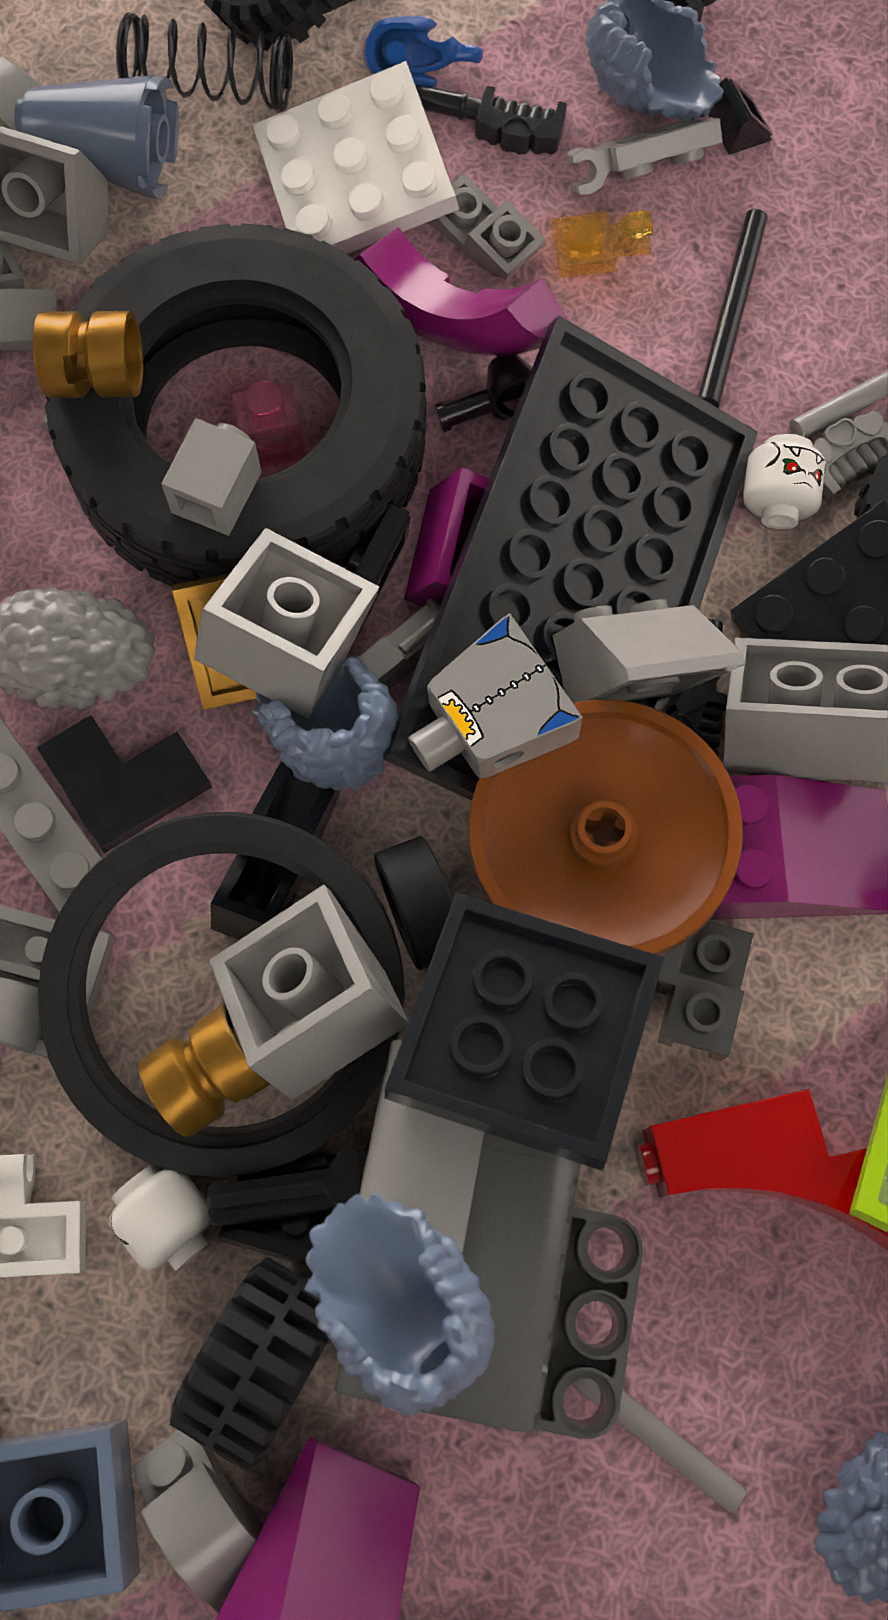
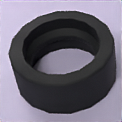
[374,836,453,970]

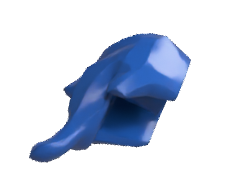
[362,16,483,87]

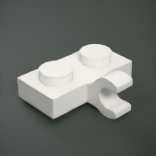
[0,1154,86,1277]

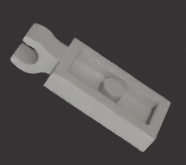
[566,117,723,195]

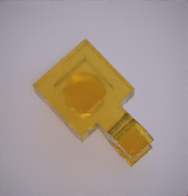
[551,211,654,278]

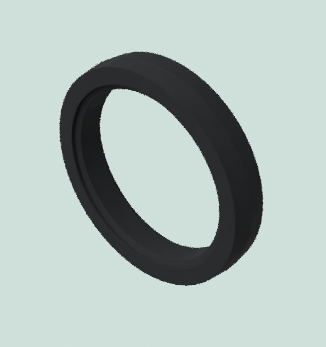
[38,812,405,1177]

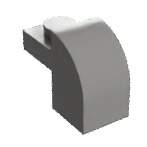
[131,1430,264,1612]

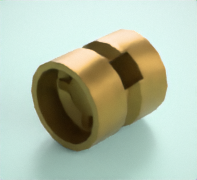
[33,311,143,398]
[138,1004,270,1137]

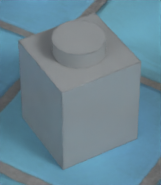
[161,418,261,536]

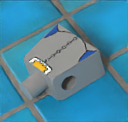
[408,614,583,779]

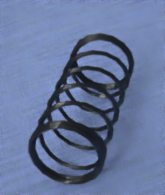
[116,12,293,111]

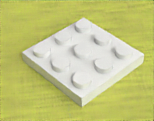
[252,61,459,254]

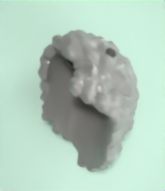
[0,587,155,710]

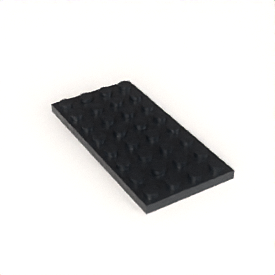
[382,315,758,801]

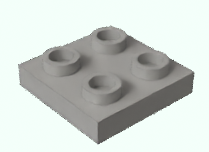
[0,905,116,1058]

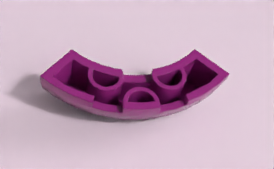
[353,227,569,356]

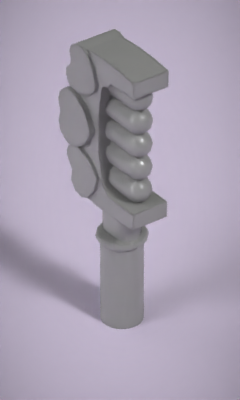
[813,411,888,501]

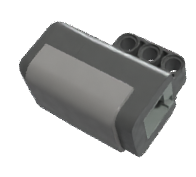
[335,1040,643,1439]

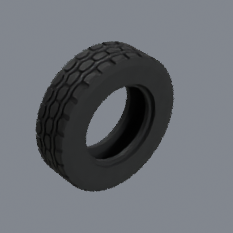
[45,223,426,587]

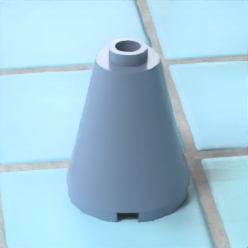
[14,75,179,199]

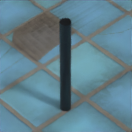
[698,209,768,408]

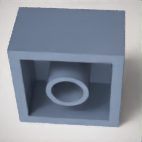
[0,1419,140,1612]

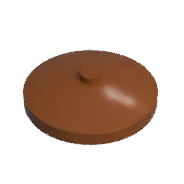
[469,699,743,956]

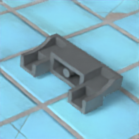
[655,921,754,1061]

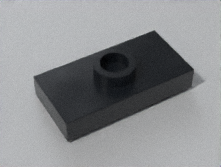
[346,503,411,634]

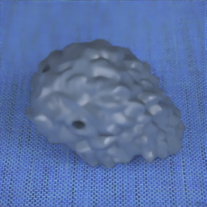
[586,0,723,122]
[252,656,399,791]
[304,1193,495,1418]
[814,1431,888,1603]

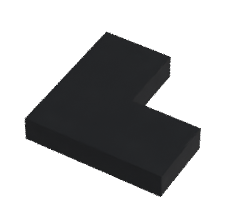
[37,715,212,854]

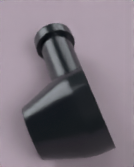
[435,354,532,432]

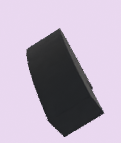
[210,761,341,940]

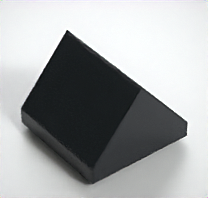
[707,77,772,155]

